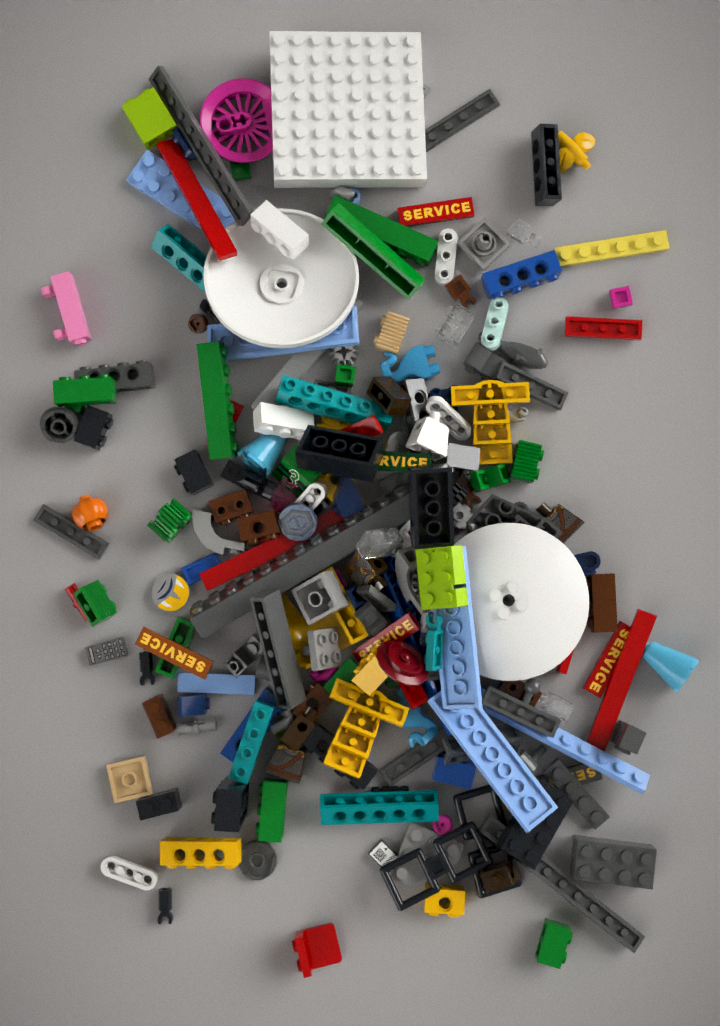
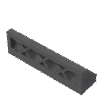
[442,724,522,766]

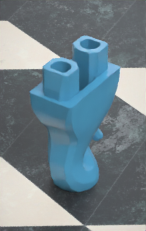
[380,344,441,383]
[389,688,439,748]

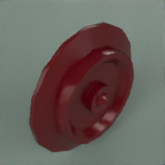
[376,640,428,686]

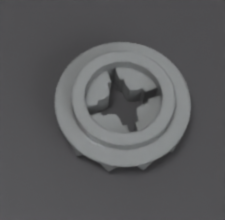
[329,345,359,366]

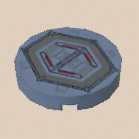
[278,503,318,541]

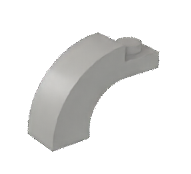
[192,510,247,555]
[395,546,432,614]

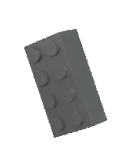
[570,835,657,890]

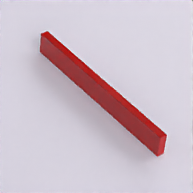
[157,139,238,261]
[199,510,343,591]
[586,609,657,752]

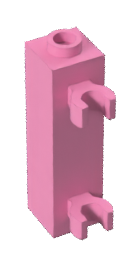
[41,271,92,346]

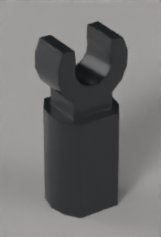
[139,652,155,686]
[157,888,173,924]

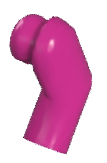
[310,666,339,682]

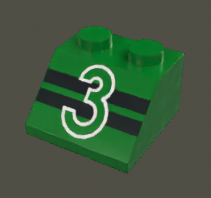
[272,444,325,498]

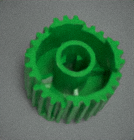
[147,498,192,543]

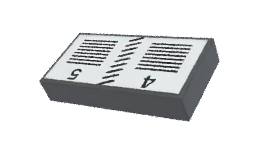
[368,839,397,882]

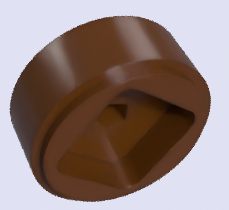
[188,314,208,333]

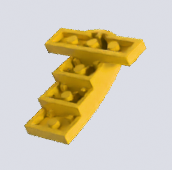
[451,380,530,465]
[323,678,410,779]

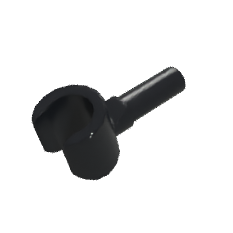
[200,299,220,324]

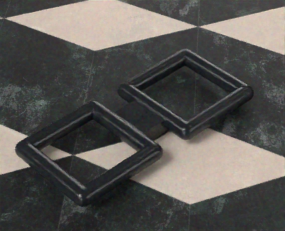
[453,784,522,899]
[380,821,493,911]

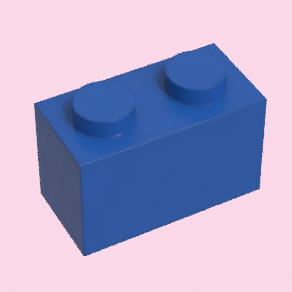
[432,753,476,790]

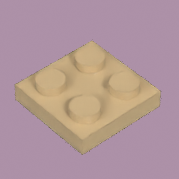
[106,755,154,803]

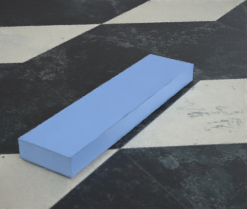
[177,672,256,695]

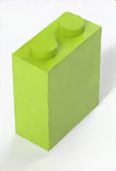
[122,87,177,150]

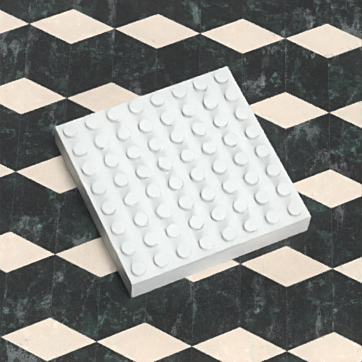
[269,31,427,188]

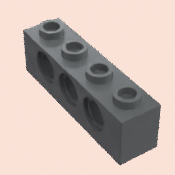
[74,360,155,393]
[398,378,429,453]

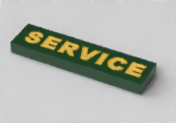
[377,451,432,473]

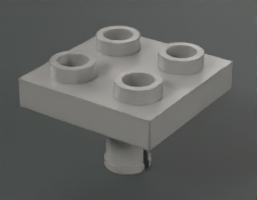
[457,217,511,271]
[302,627,341,671]

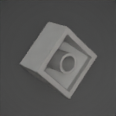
[291,570,350,626]

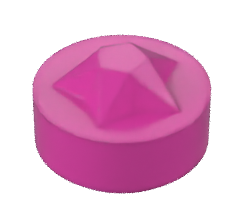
[433,814,453,835]

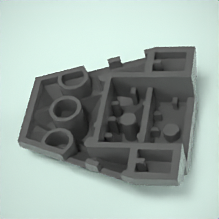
[466,494,563,539]

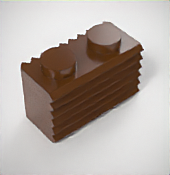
[142,694,176,739]

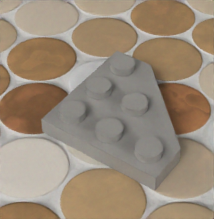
[390,822,465,886]

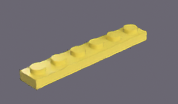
[554,230,669,267]

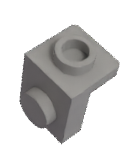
[453,503,473,529]

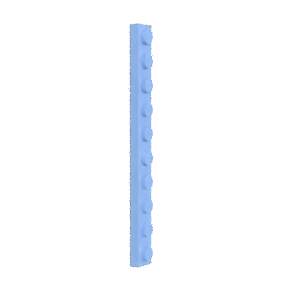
[481,687,650,794]

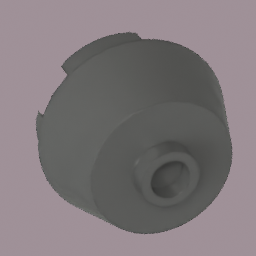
[40,406,79,443]

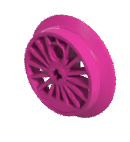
[200,78,273,163]

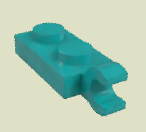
[424,615,443,671]

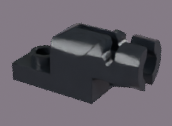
[220,460,279,501]

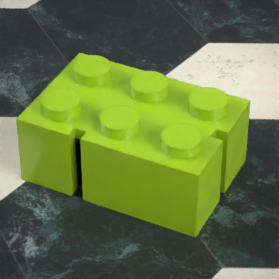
[415,545,468,610]

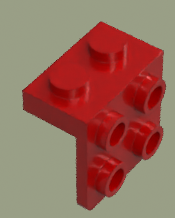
[292,923,342,978]

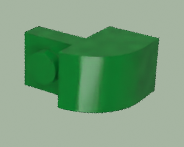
[469,464,511,492]

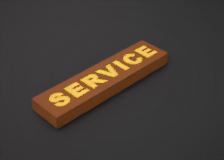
[135,626,214,680]

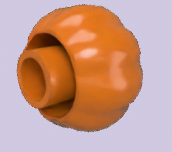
[72,495,108,531]

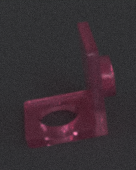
[269,479,299,513]

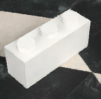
[250,200,309,260]
[253,402,315,441]

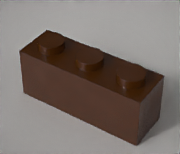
[586,573,618,633]

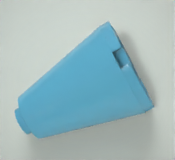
[238,434,288,478]
[642,642,699,692]

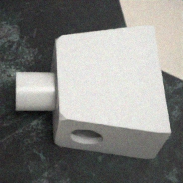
[406,411,449,461]

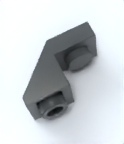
[224,633,263,678]

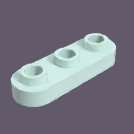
[481,297,509,351]

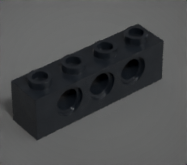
[531,124,562,206]
[303,721,378,790]

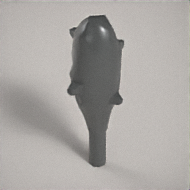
[477,332,548,369]

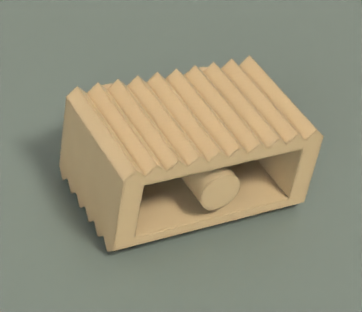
[373,311,410,357]

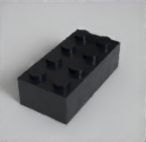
[295,425,383,482]
[408,463,454,549]
[211,776,250,832]
[495,778,574,870]

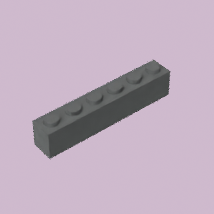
[249,589,306,710]

